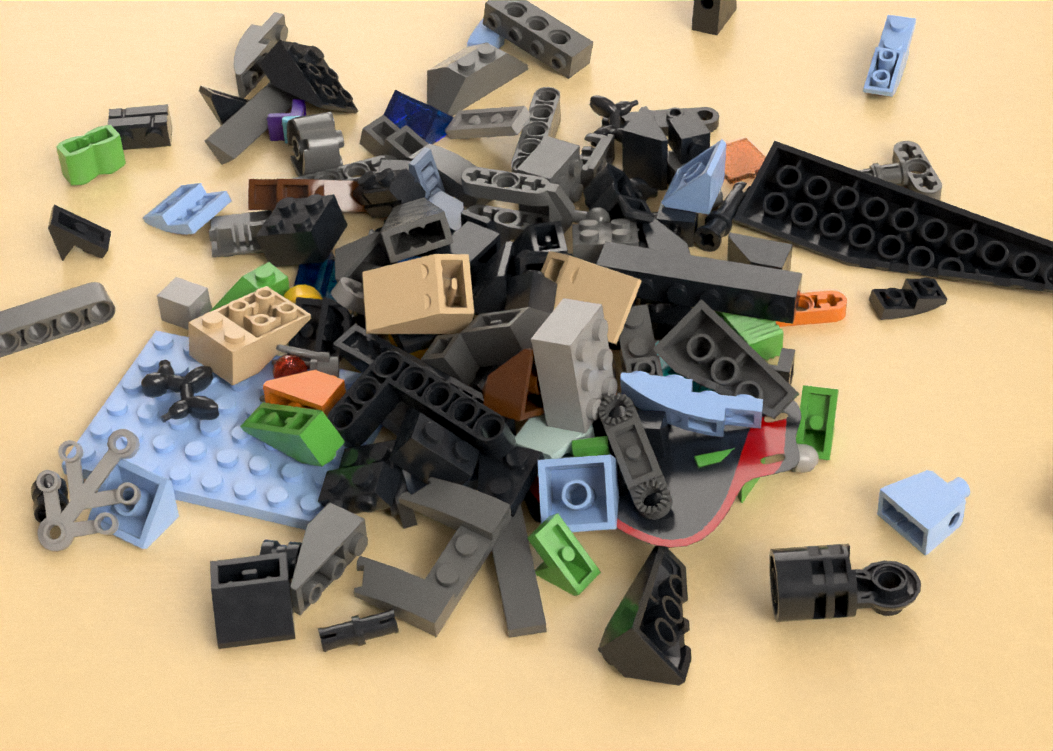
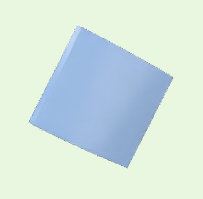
[143,183,232,235]

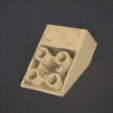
[541,251,641,344]
[362,254,474,334]
[188,286,311,386]

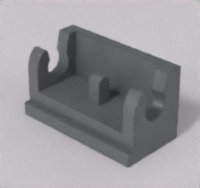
[580,133,615,191]

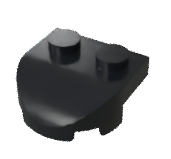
[287,297,353,362]

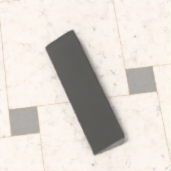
[205,82,300,165]

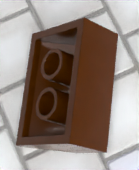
[482,347,545,421]

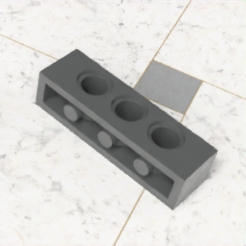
[483,0,594,79]

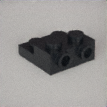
[318,440,403,514]

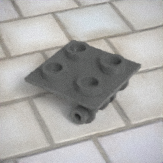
[209,210,272,258]

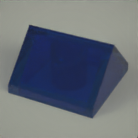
[383,90,454,144]

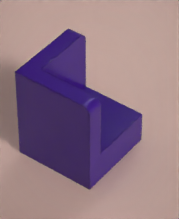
[267,99,307,141]

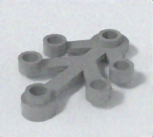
[36,429,141,551]

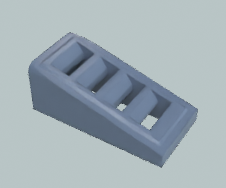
[409,147,446,200]

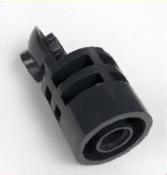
[769,543,921,622]

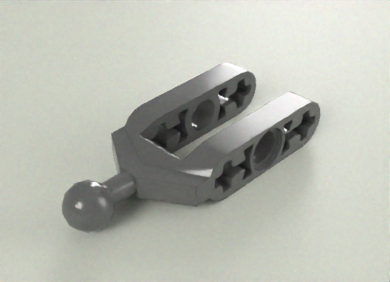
[461,167,610,240]

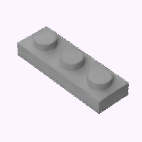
[445,106,531,139]

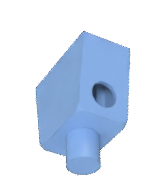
[877,470,970,555]

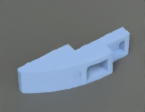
[863,15,916,97]
[620,371,763,437]

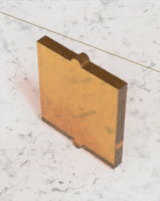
[724,138,766,184]

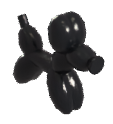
[589,95,639,147]
[141,360,219,422]

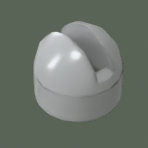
[791,444,819,473]

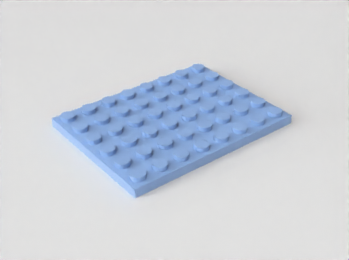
[62,330,383,530]

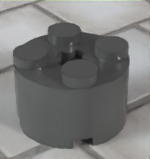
[287,112,344,176]

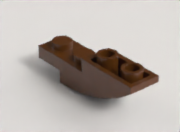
[248,179,367,213]

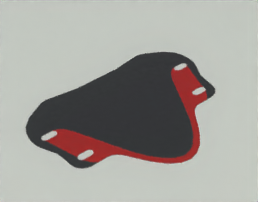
[524,390,802,548]

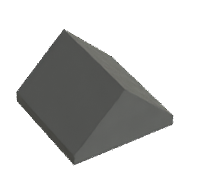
[335,232,398,283]

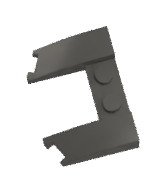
[354,477,511,637]

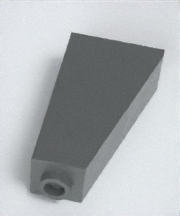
[380,197,454,263]

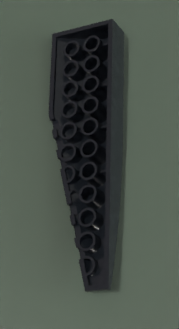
[733,140,1053,293]

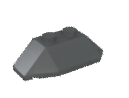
[427,43,528,119]

